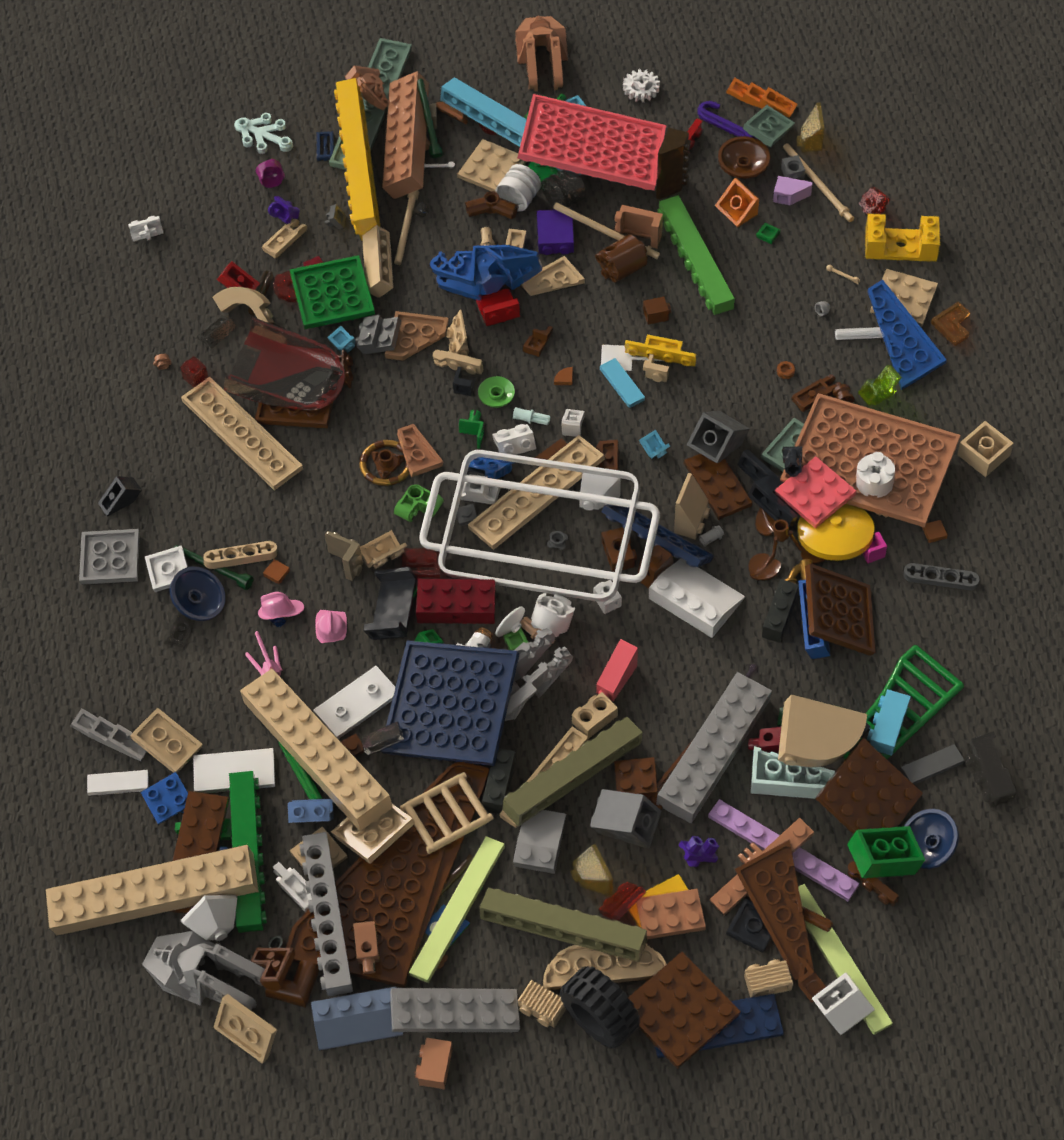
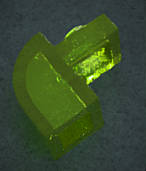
[858,365,902,405]

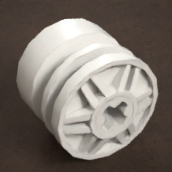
[495,164,542,212]

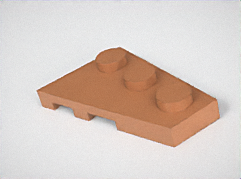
[397,424,443,477]

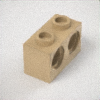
[572,692,618,739]

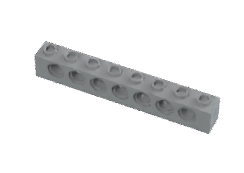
[299,832,353,997]

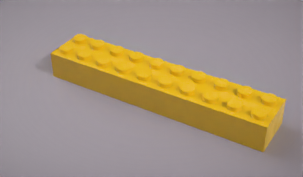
[334,78,380,241]

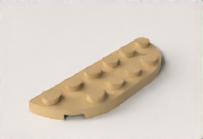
[543,943,667,990]

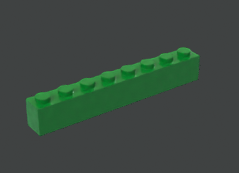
[229,771,267,933]

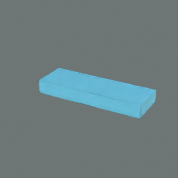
[600,358,645,408]

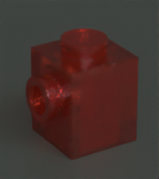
[180,356,208,387]

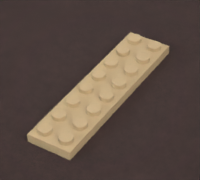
[181,377,303,490]
[468,435,605,550]

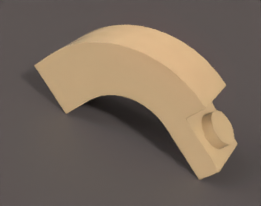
[213,287,275,326]

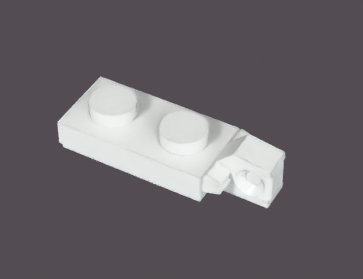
[273,862,321,912]

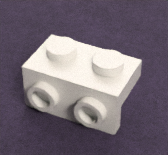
[492,424,536,455]

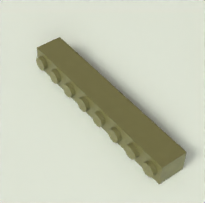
[503,717,643,827]
[480,888,647,962]

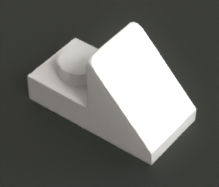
[562,409,585,437]

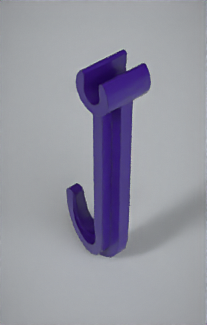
[698,101,757,139]

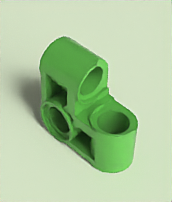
[394,485,444,522]

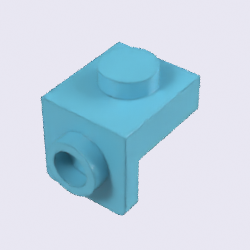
[327,326,355,353]
[639,430,670,459]

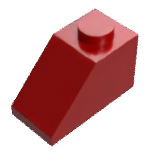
[217,261,260,290]

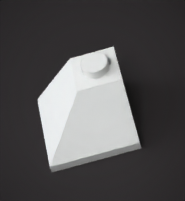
[579,473,621,510]
[181,895,237,941]

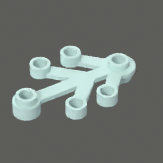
[234,113,293,154]

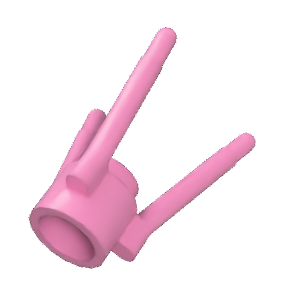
[245,631,283,676]

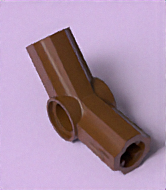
[465,191,519,219]

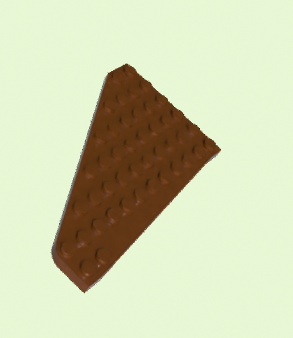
[286,762,490,988]

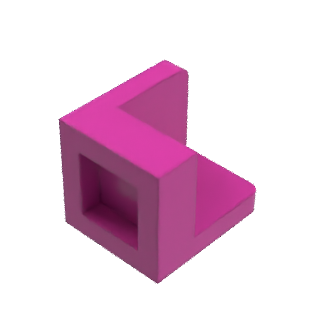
[862,532,887,563]

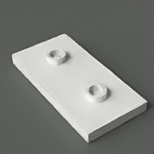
[313,666,395,739]

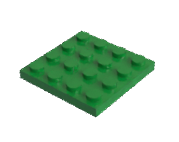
[290,255,375,329]

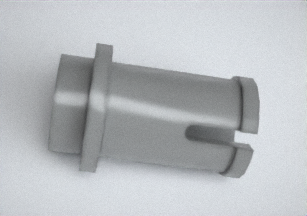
[699,525,724,547]

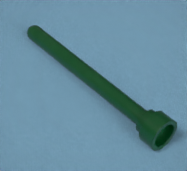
[417,78,444,158]
[173,545,254,590]

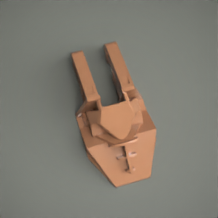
[515,16,568,92]

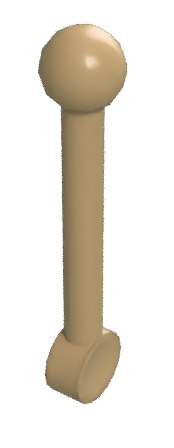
[826,265,860,284]

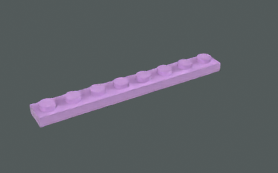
[708,799,859,901]

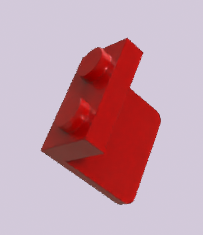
[476,289,520,326]

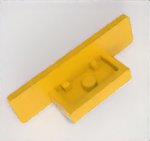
[625,335,697,367]

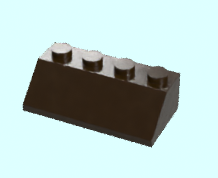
[656,128,691,199]

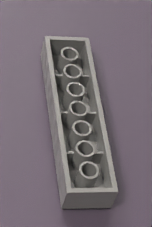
[656,672,772,824]

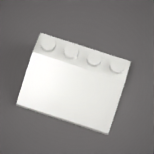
[649,558,745,638]

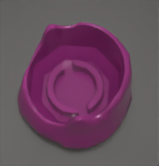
[255,159,285,188]

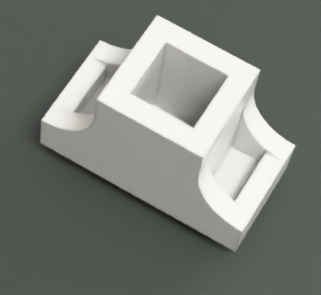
[460,474,500,504]

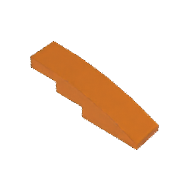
[726,78,797,117]

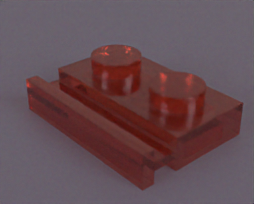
[598,882,646,920]

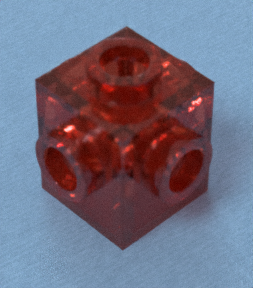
[859,187,891,215]

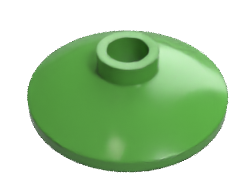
[478,376,515,408]

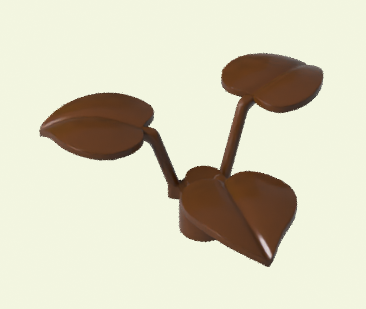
[748,507,826,580]

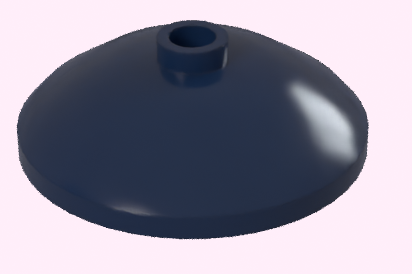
[170,567,225,621]
[904,809,959,869]

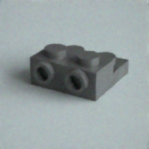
[355,315,402,354]

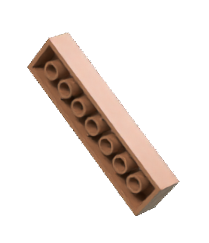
[382,71,429,199]

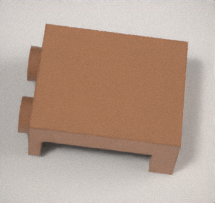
[614,205,663,249]

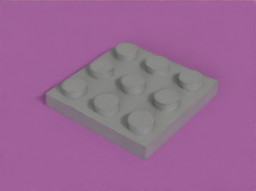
[79,529,140,584]

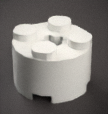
[856,452,895,498]
[531,593,575,637]

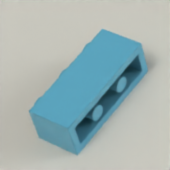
[867,689,911,756]

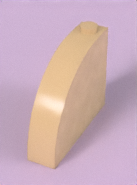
[778,695,867,767]

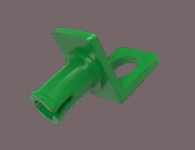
[459,410,484,449]

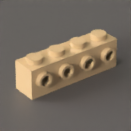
[362,225,393,297]

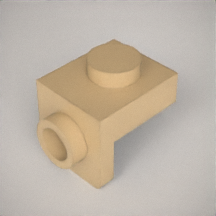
[643,354,669,382]

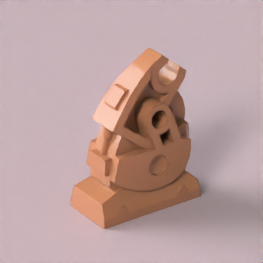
[345,65,389,110]

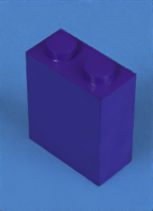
[537,209,574,255]

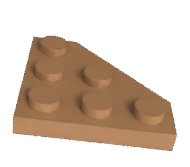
[385,311,449,361]

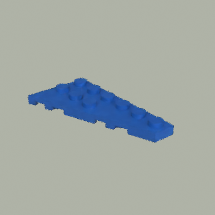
[868,280,947,390]

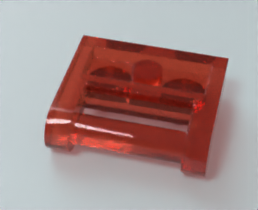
[402,548,440,579]

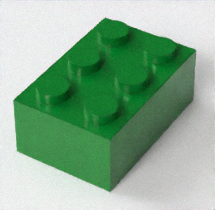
[847,826,925,879]

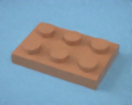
[636,889,706,939]

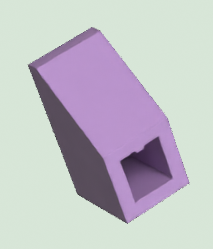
[773,176,813,205]

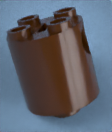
[595,235,647,283]

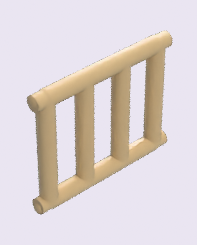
[400,772,494,854]

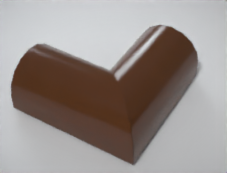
[251,948,295,991]
[265,960,319,1008]

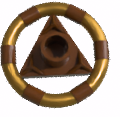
[359,440,410,486]

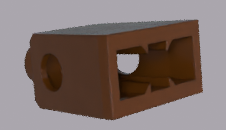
[637,545,674,589]

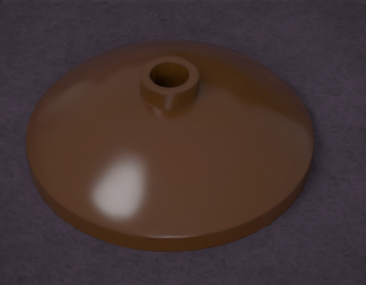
[718,136,770,178]

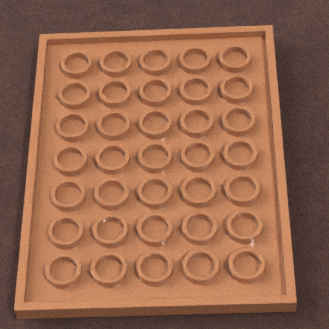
[780,393,960,527]

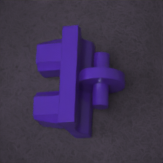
[268,196,300,224]
[679,836,719,867]

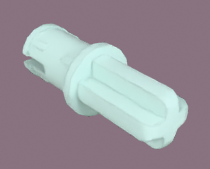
[513,407,550,425]

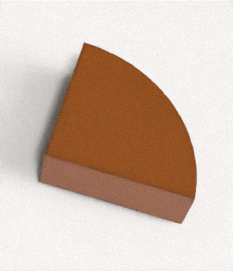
[554,367,573,385]

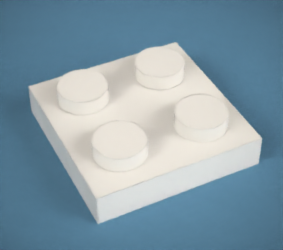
[145,546,188,592]

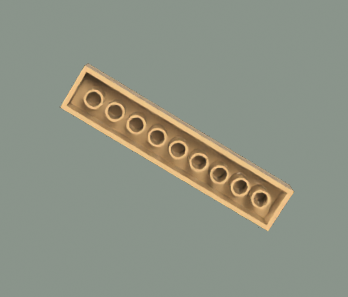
[240,669,393,831]
[46,845,259,935]

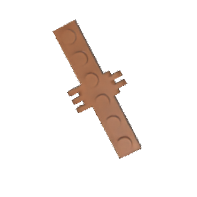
[710,818,814,915]

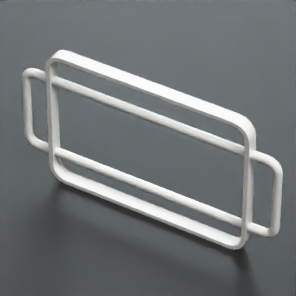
[419,450,660,602]

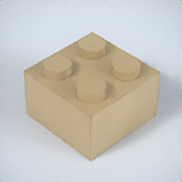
[957,421,1013,477]

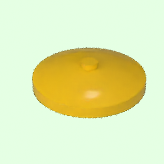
[797,503,874,561]

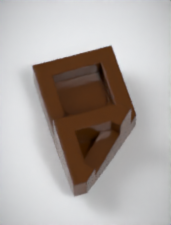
[522,326,553,357]
[798,958,826,1003]

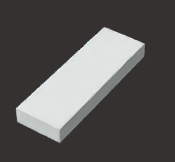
[87,770,149,796]

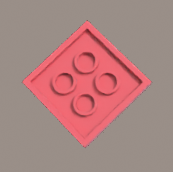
[775,456,856,529]

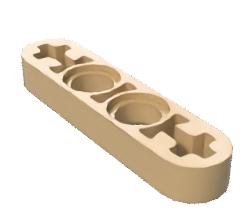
[204,541,277,569]

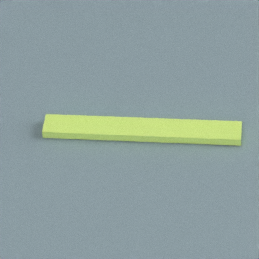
[409,836,505,983]
[799,884,892,1035]

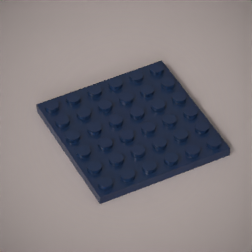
[380,640,519,766]

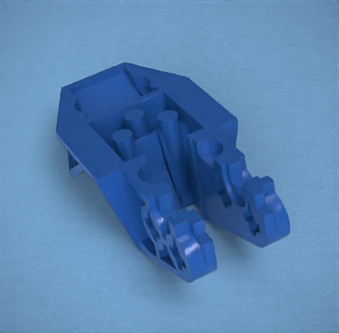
[430,245,543,300]

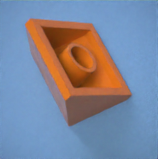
[715,178,759,227]

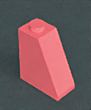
[596,639,638,701]

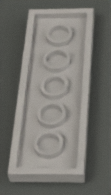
[390,988,520,1032]

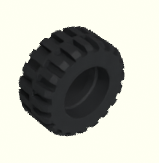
[560,966,640,1048]

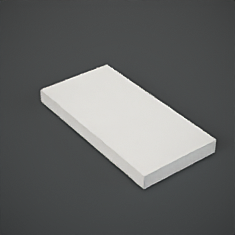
[193,748,275,793]

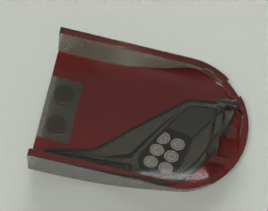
[224,317,345,410]

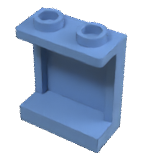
[288,799,334,823]

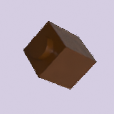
[643,297,671,325]

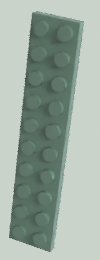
[329,38,412,170]

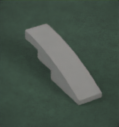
[71,709,147,761]

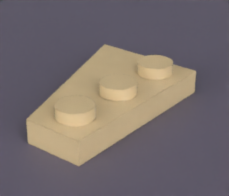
[521,256,585,296]

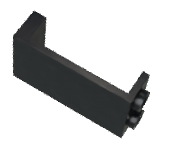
[363,567,418,640]

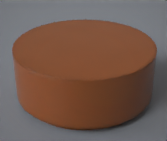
[777,361,795,379]

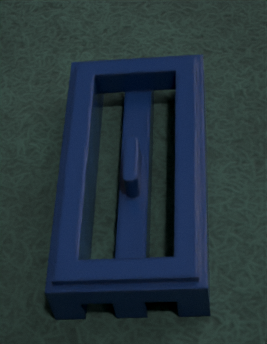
[317,131,334,161]

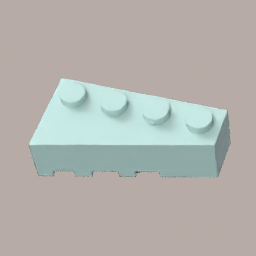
[751,746,835,799]

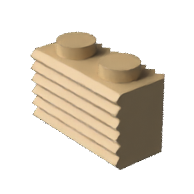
[744,959,793,998]
[518,980,566,1028]

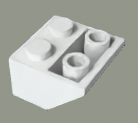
[812,972,875,1035]

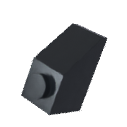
[98,476,142,516]

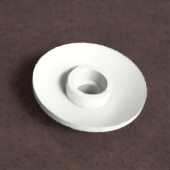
[495,606,525,637]

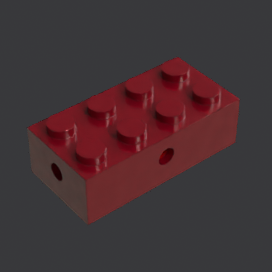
[416,579,496,624]

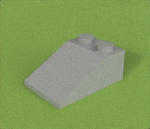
[513,810,566,874]

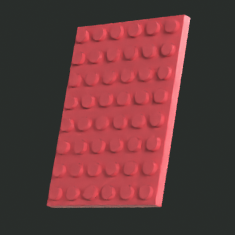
[517,94,666,191]

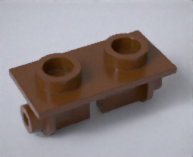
[336,350,353,388]

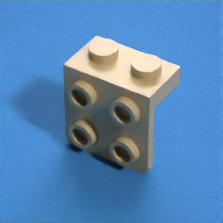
[360,530,407,569]

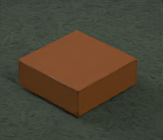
[922,520,947,543]
[263,559,290,584]

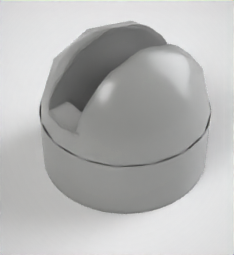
[815,301,830,317]

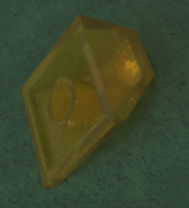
[797,103,825,152]
[571,844,613,897]

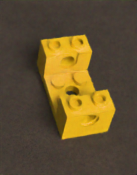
[865,214,940,262]

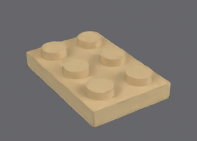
[130,708,203,773]
[213,994,277,1064]

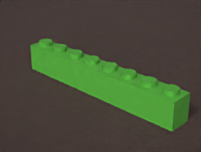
[657,195,735,315]

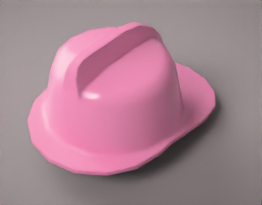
[258,592,304,620]
[316,610,347,643]

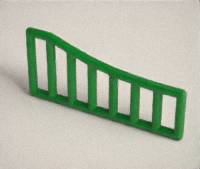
[843,645,964,759]

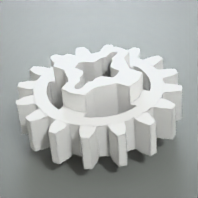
[623,69,660,102]

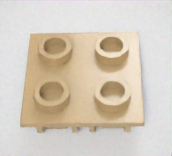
[446,309,469,356]

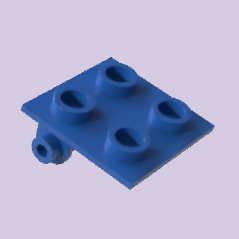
[469,457,515,479]
[140,772,188,825]

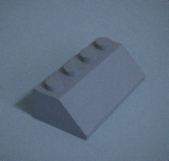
[311,987,403,1050]

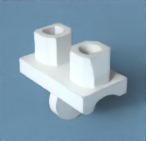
[128,216,163,242]

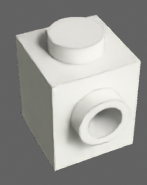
[593,580,622,614]

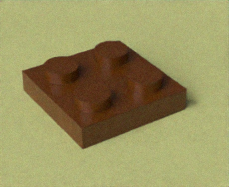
[615,757,658,797]

